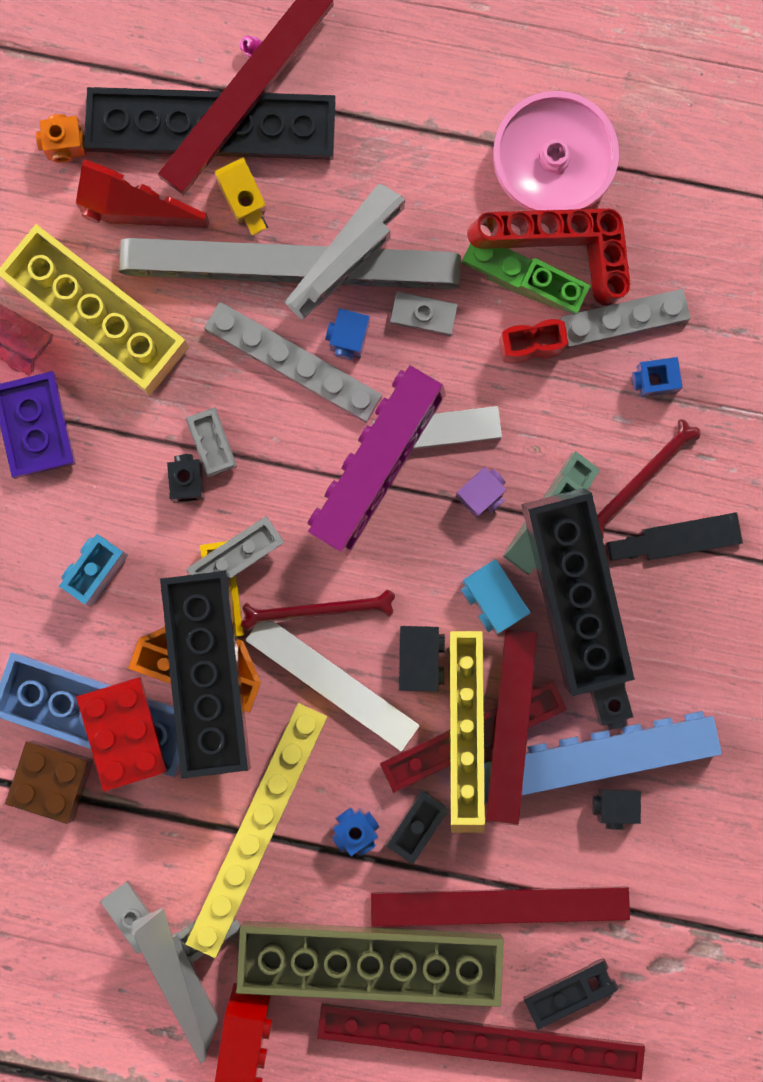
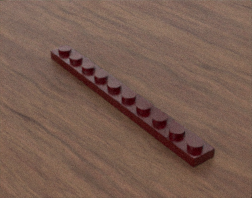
[317,1003,645,1080]

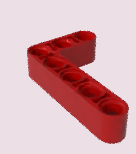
[467,208,631,306]

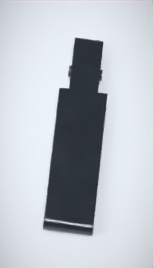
[606,512,743,561]

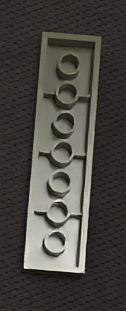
[236,921,504,1007]

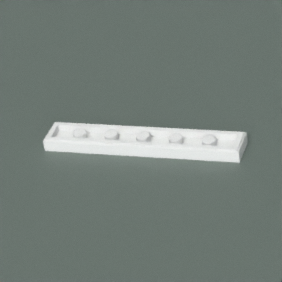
[246,621,420,752]

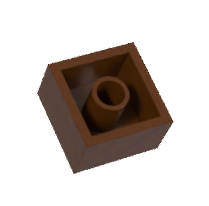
[5,740,94,824]

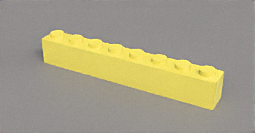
[185,703,328,958]

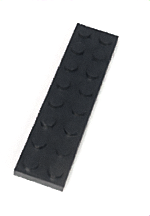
[84,87,336,160]

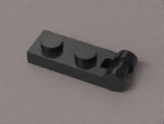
[523,958,619,1030]

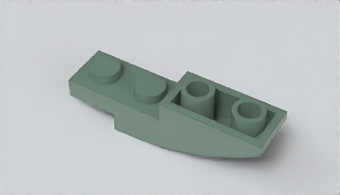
[503,451,600,575]

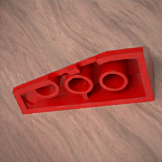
[76,159,210,228]

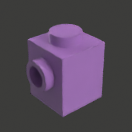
[456,467,507,519]

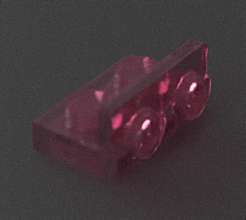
[0,304,53,376]

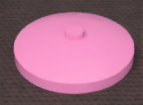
[493,91,619,211]

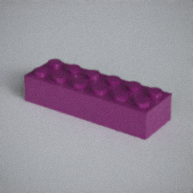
[307,365,446,556]

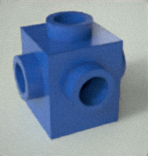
[331,808,380,856]

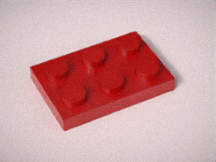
[76,677,169,792]

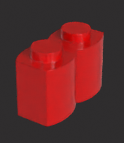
[499,319,569,364]

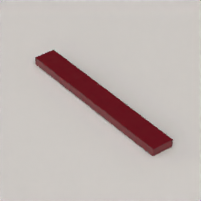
[158,0,334,195]
[371,886,630,927]

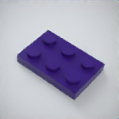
[0,371,76,479]

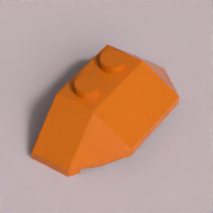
[128,627,262,713]

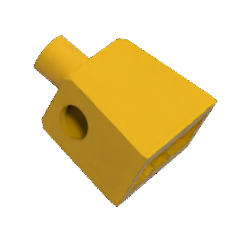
[215,157,269,236]

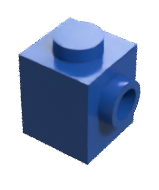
[325,308,370,360]

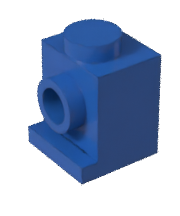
[632,357,683,397]

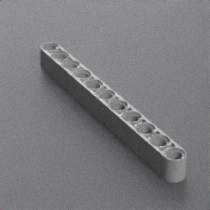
[119,238,461,289]

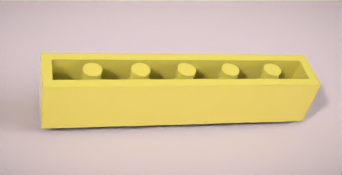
[450,631,485,833]

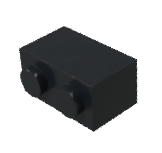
[399,626,445,691]
[386,789,449,864]

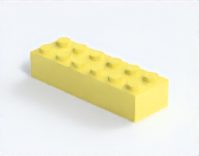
[0,224,189,396]

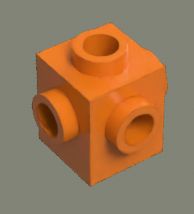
[36,114,86,163]

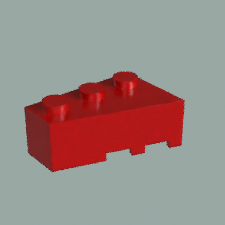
[215,983,272,1082]

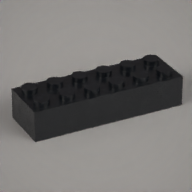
[521,488,635,696]
[160,571,251,779]

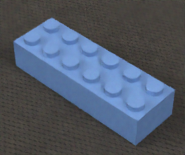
[0,652,180,777]

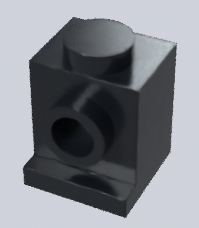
[167,454,205,503]
[590,682,633,730]

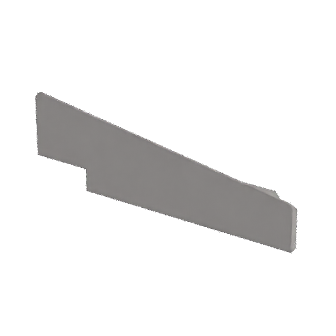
[286,184,405,321]
[132,908,219,1063]

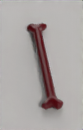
[597,419,701,539]
[241,590,395,631]

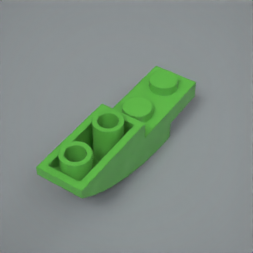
[461,243,591,314]

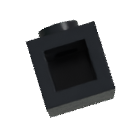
[592,789,641,830]

